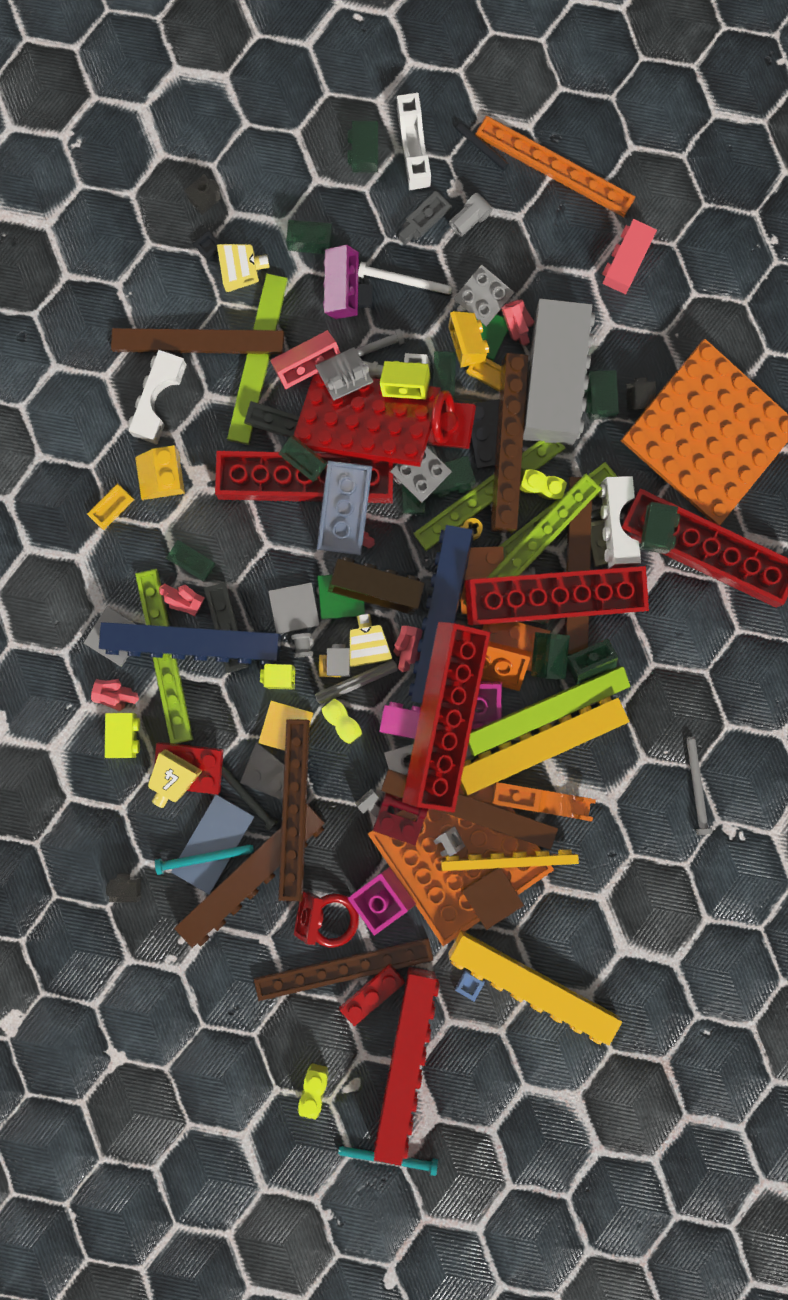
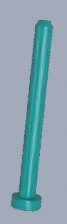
[155,845,254,875]
[338,1146,438,1176]

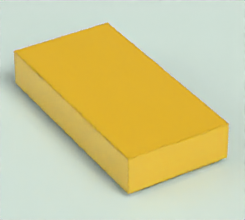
[466,358,502,392]
[87,483,134,530]

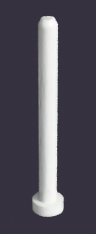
[358,261,452,294]

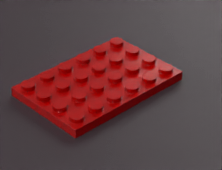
[291,372,441,467]

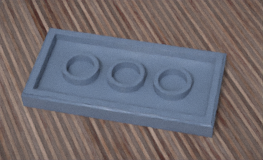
[317,461,372,555]
[171,794,255,894]

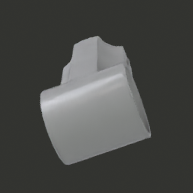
[449,192,493,237]

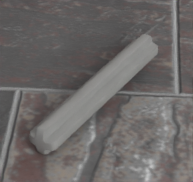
[315,660,398,704]

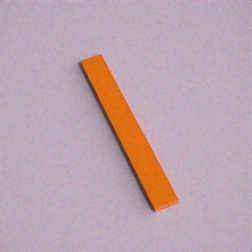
[476,115,636,217]

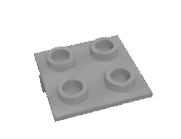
[453,264,515,326]
[315,347,373,401]
[390,447,452,503]

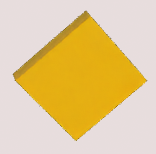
[258,701,314,751]

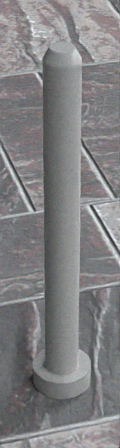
[356,329,405,356]
[686,736,712,835]

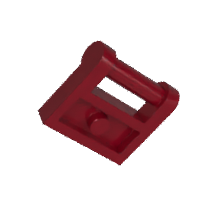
[372,793,428,845]

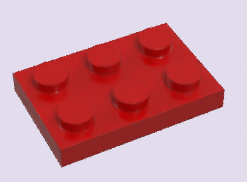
[155,742,224,794]

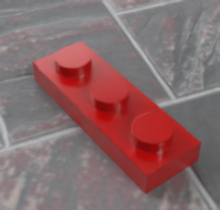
[339,964,405,1026]

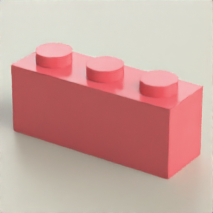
[602,219,657,295]
[270,330,340,389]

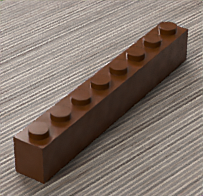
[491,353,528,534]
[174,803,325,948]

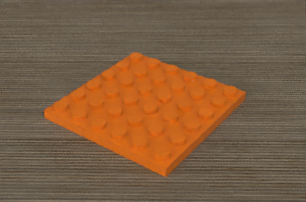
[620,339,788,526]
[368,758,554,947]

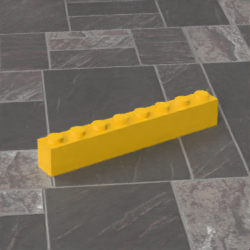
[460,696,630,796]
[448,930,622,1046]

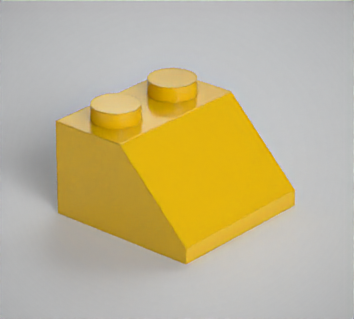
[449,311,489,368]
[135,445,185,500]

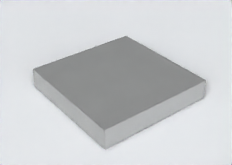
[269,582,320,634]
[84,606,136,667]

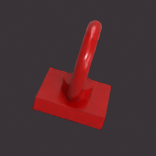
[427,390,476,449]
[293,891,359,948]

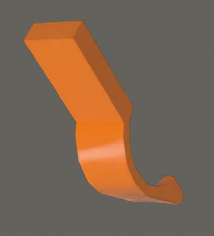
[492,782,596,821]

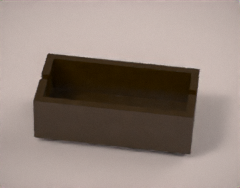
[327,557,425,615]

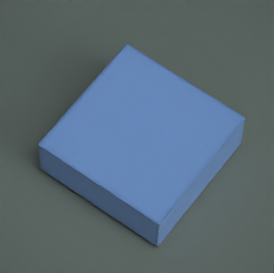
[455,969,485,1001]

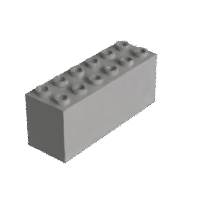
[523,299,595,445]

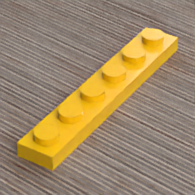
[441,849,579,871]

